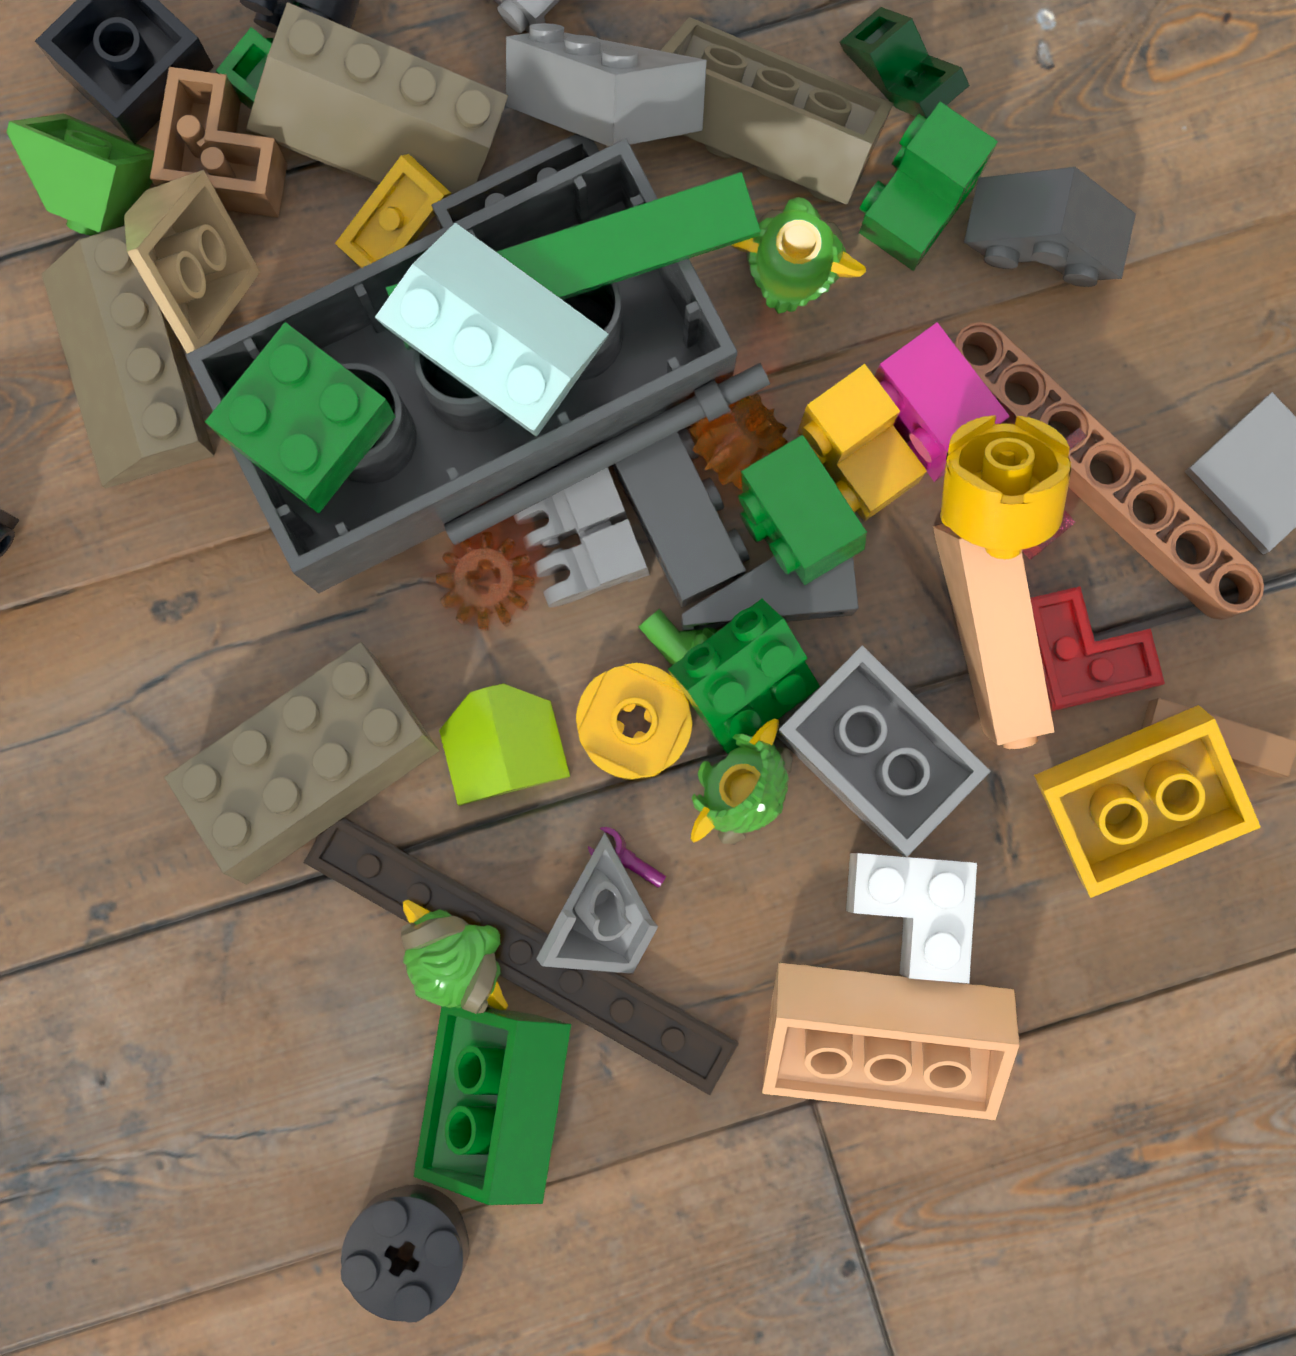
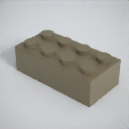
[164,642,439,885]

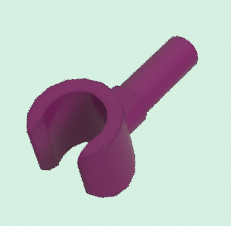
[588,827,666,888]

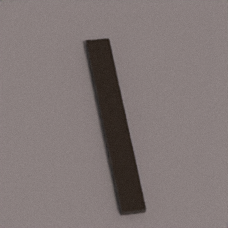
[303,817,739,1095]

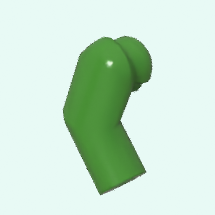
[639,609,718,665]

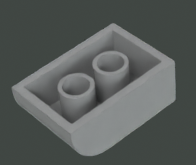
[776,645,991,857]

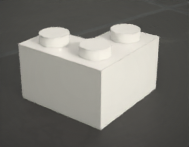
[846,853,977,983]

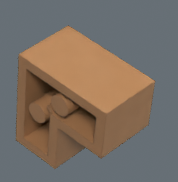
[150,67,287,218]

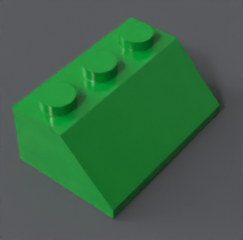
[413,1006,571,1205]

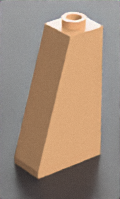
[933,524,1055,749]

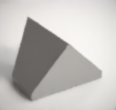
[536,833,658,974]

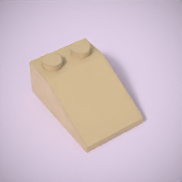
[124,170,260,354]

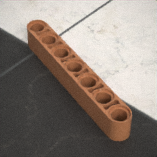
[953,322,1264,620]

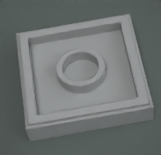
[1185,392,1296,554]

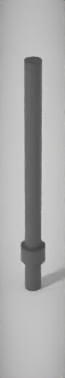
[444,363,770,545]

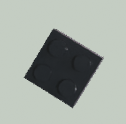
[35,0,214,144]

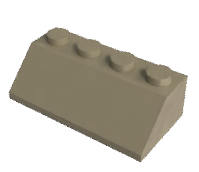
[246,2,508,195]
[660,17,893,205]
[42,226,214,489]

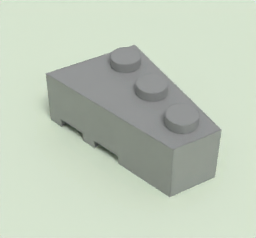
[506,23,707,146]

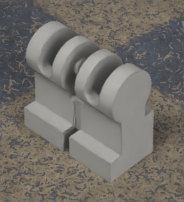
[513,467,650,607]

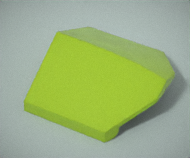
[439,683,570,806]

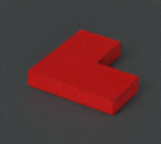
[1030,586,1165,712]

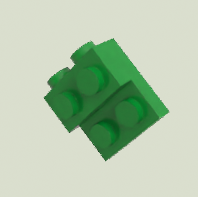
[668,598,821,755]

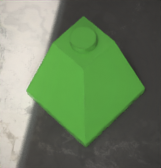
[6,113,155,236]

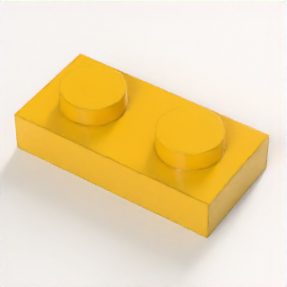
[335,154,452,268]

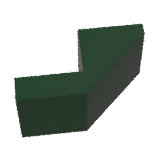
[839,7,970,118]

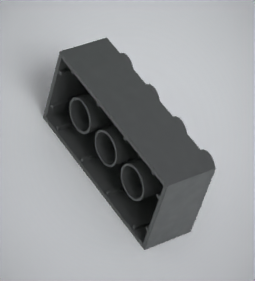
[185,139,738,593]

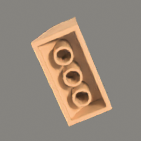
[762,963,1019,1120]

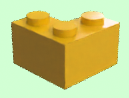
[797,364,927,522]

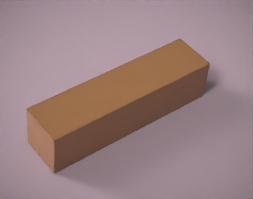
[1141,698,1296,778]

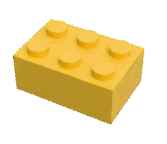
[1034,705,1261,898]

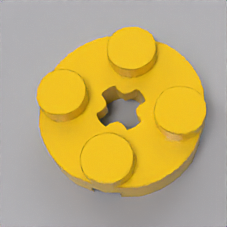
[576,663,692,780]

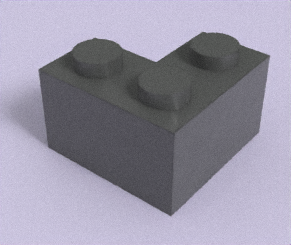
[964,167,1136,287]

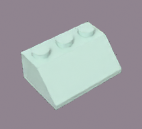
[375,223,609,437]

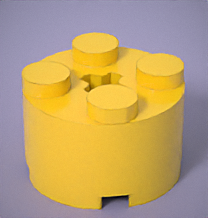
[940,415,1071,560]

